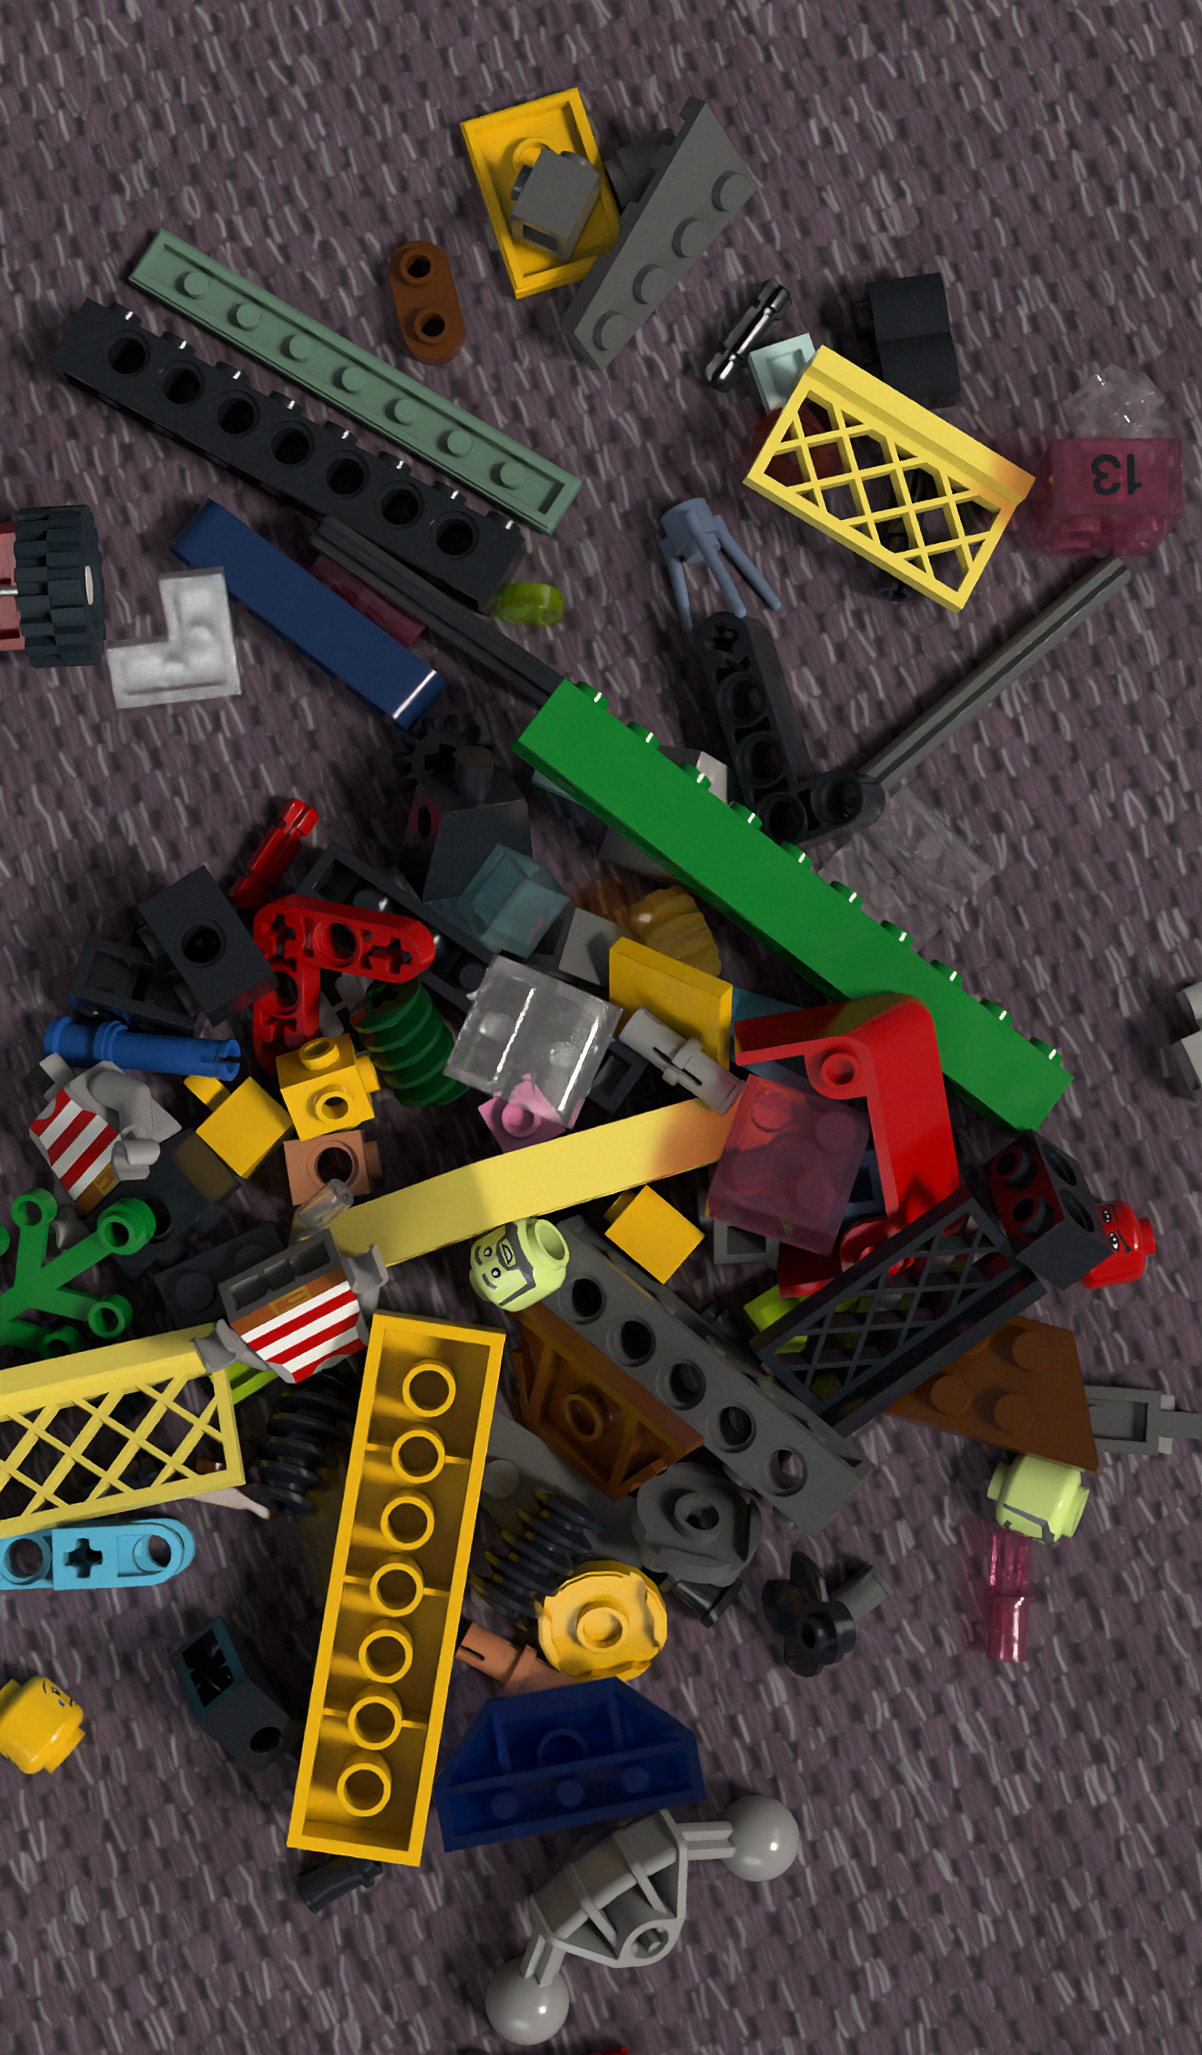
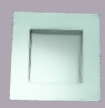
[748,333,815,417]

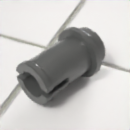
[828,1561,895,1624]

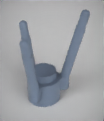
[658,498,781,633]

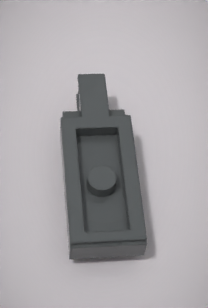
[1084,1385,1202,1456]

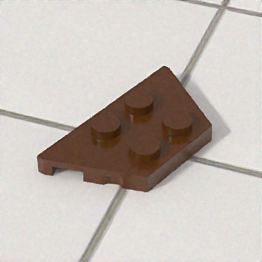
[504,1301,704,1502]
[880,1315,1101,1477]

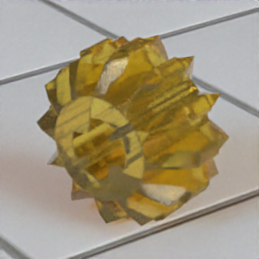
[627,885,721,977]

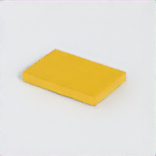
[460,87,620,300]

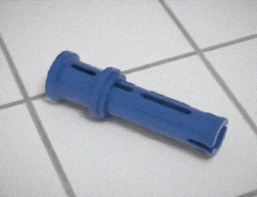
[43,1015,241,1081]

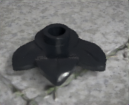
[761,1550,856,1678]

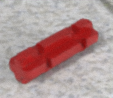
[228,797,318,915]

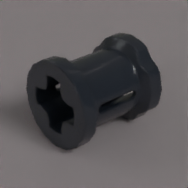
[657,1573,744,1629]

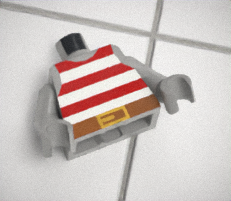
[27,1052,182,1257]
[190,1227,389,1384]

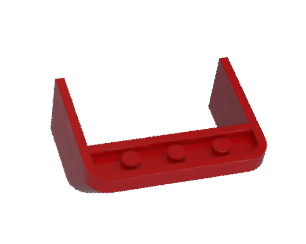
[734,993,965,1299]

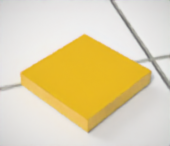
[609,936,733,1071]

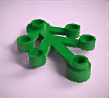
[0,1188,156,1360]

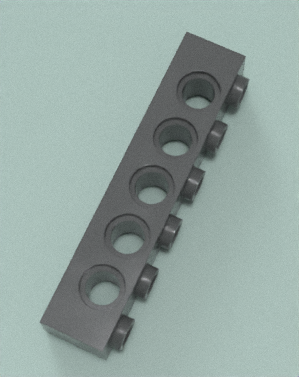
[539,1214,876,1539]

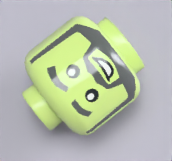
[469,1216,569,1312]
[987,1454,1089,1545]

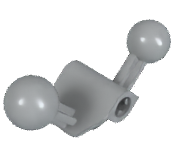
[485,1795,800,2045]

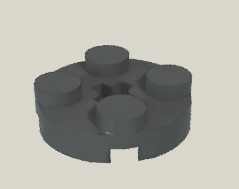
[630,1462,763,1587]

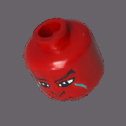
[1077,1200,1156,1290]

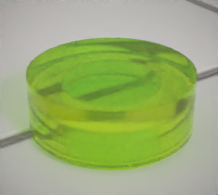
[500,582,565,627]

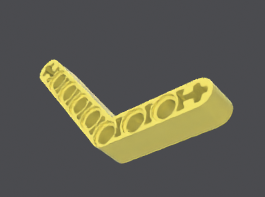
[304,1078,819,1268]

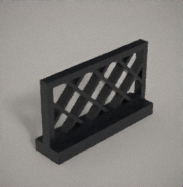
[748,1185,1048,1439]

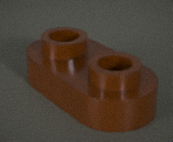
[388,240,465,366]

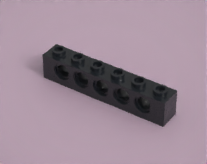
[295,840,650,1120]

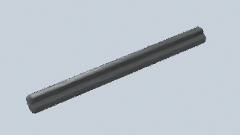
[839,554,1131,814]

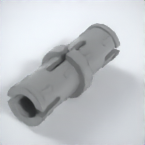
[618,1006,748,1117]

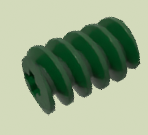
[350,975,473,1108]

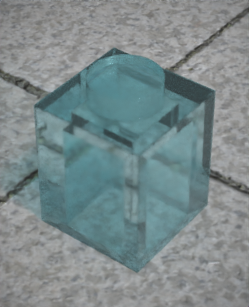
[455,844,571,959]

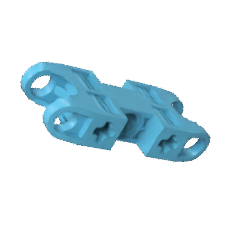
[0,1517,196,1590]

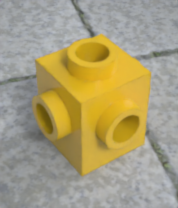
[275,1033,380,1142]

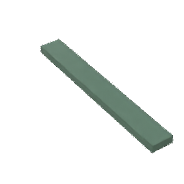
[128,228,582,538]

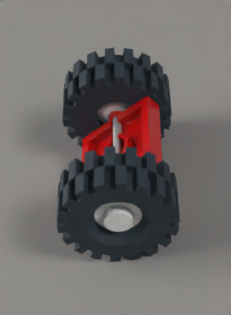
[0,504,106,669]

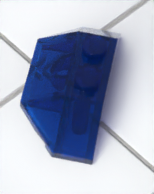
[433,1674,707,1853]

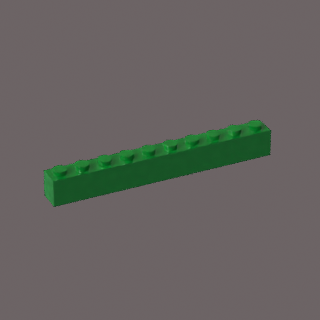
[509,678,1074,1139]

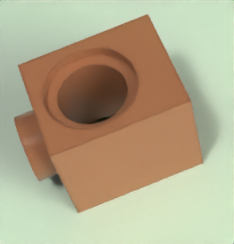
[283,1129,383,1206]

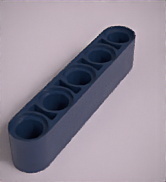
[168,498,447,732]

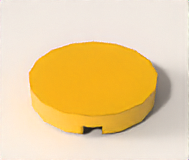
[538,1560,667,1686]

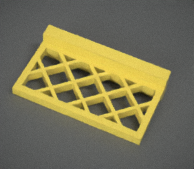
[742,344,1036,614]
[0,1322,246,1539]

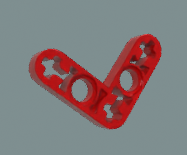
[253,894,436,1077]

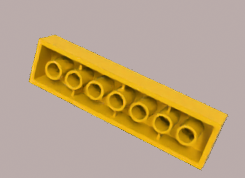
[286,1308,506,1867]

